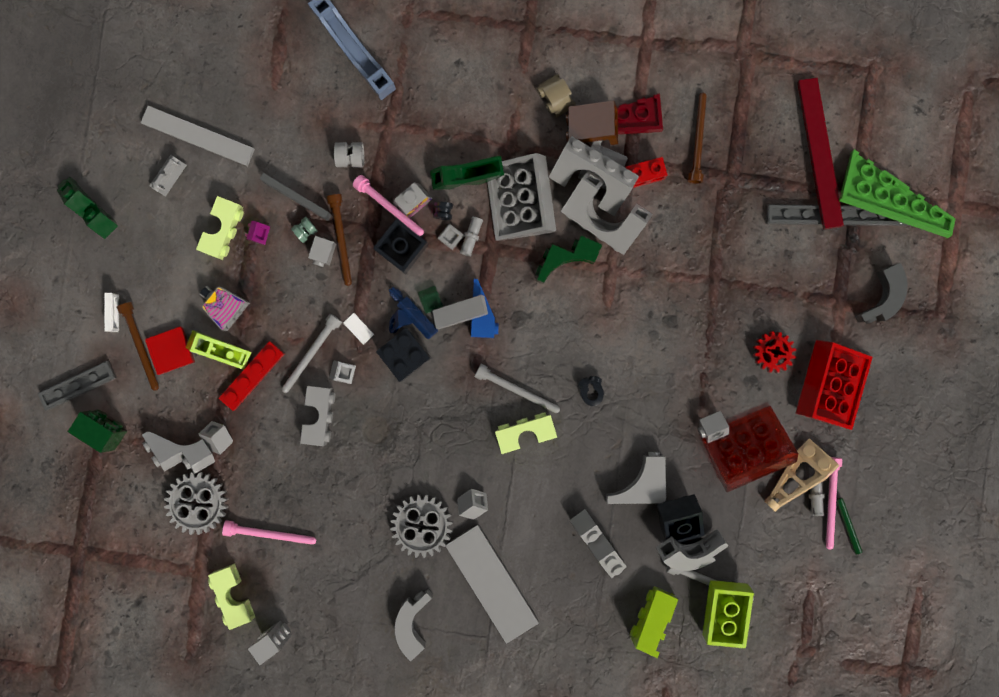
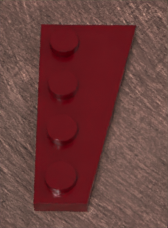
[617,93,663,134]

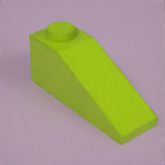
[186,330,251,370]

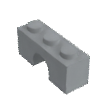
[300,386,335,446]
[248,620,292,665]

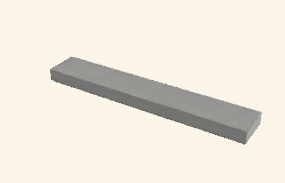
[141,106,255,167]

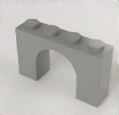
[549,136,639,216]
[561,170,653,255]

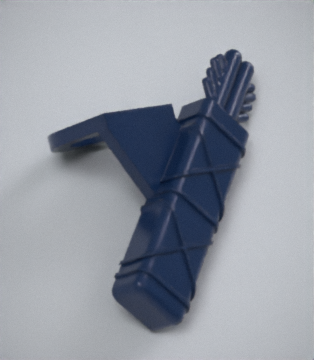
[389,287,438,339]

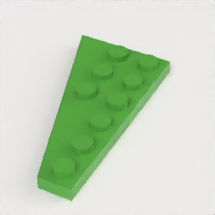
[839,149,956,238]

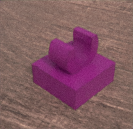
[245,221,270,245]

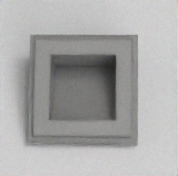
[329,361,356,384]

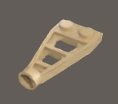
[764,439,839,512]

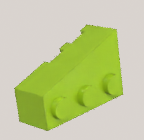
[630,586,678,658]

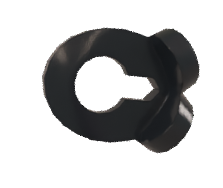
[578,376,604,406]

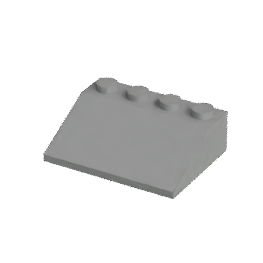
[488,153,556,241]

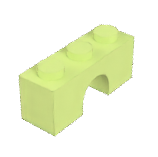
[196,196,244,260]
[495,412,557,454]
[208,563,255,630]

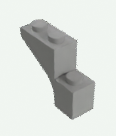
[142,432,215,474]
[570,509,627,578]

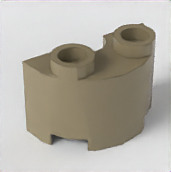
[536,74,576,118]

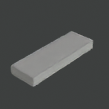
[433,295,488,329]

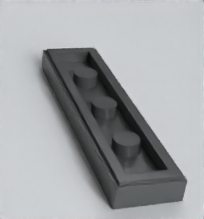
[260,173,332,221]
[37,361,117,411]

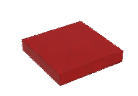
[145,326,195,375]

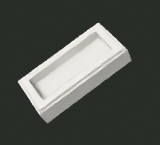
[105,293,119,332]

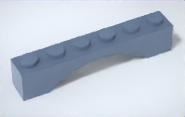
[308,0,396,100]

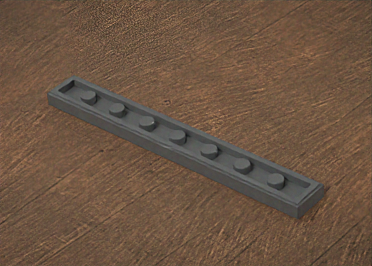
[766,204,911,226]

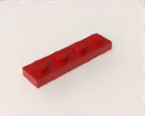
[218,341,285,411]

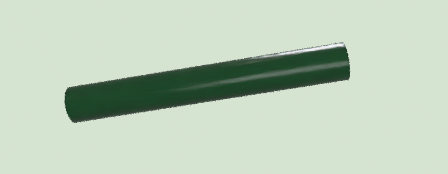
[836,497,863,555]

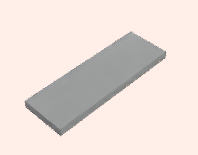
[446,524,539,644]

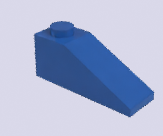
[471,279,499,338]

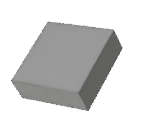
[437,224,464,251]

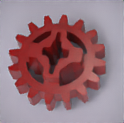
[753,331,796,373]

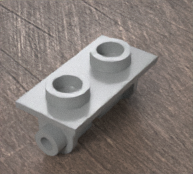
[149,155,187,197]

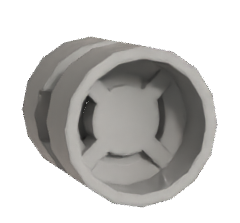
[334,142,364,167]

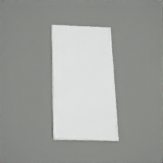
[343,313,374,345]

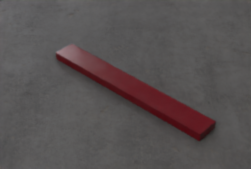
[797,78,844,230]

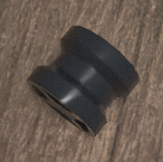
[433,202,453,220]

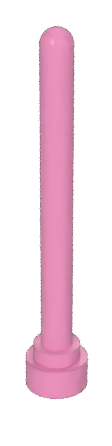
[353,175,424,236]
[826,457,842,550]
[222,520,316,544]

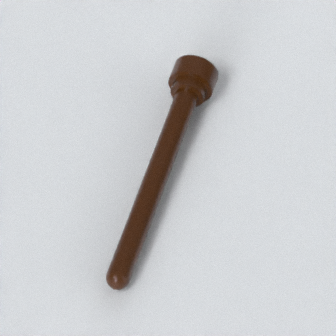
[687,92,707,184]
[326,194,352,286]
[116,302,159,391]

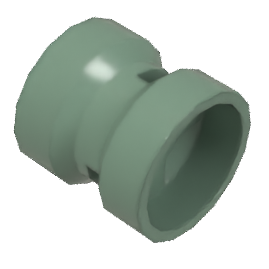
[291,216,318,243]

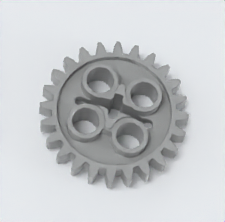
[164,472,229,535]
[390,494,453,558]

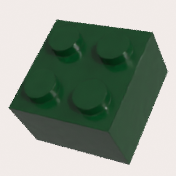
[67,410,127,453]

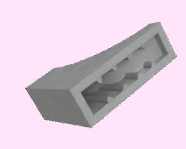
[606,452,666,504]

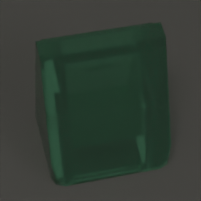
[418,286,443,314]

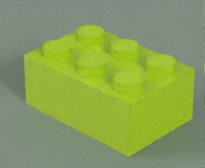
[702,580,754,648]

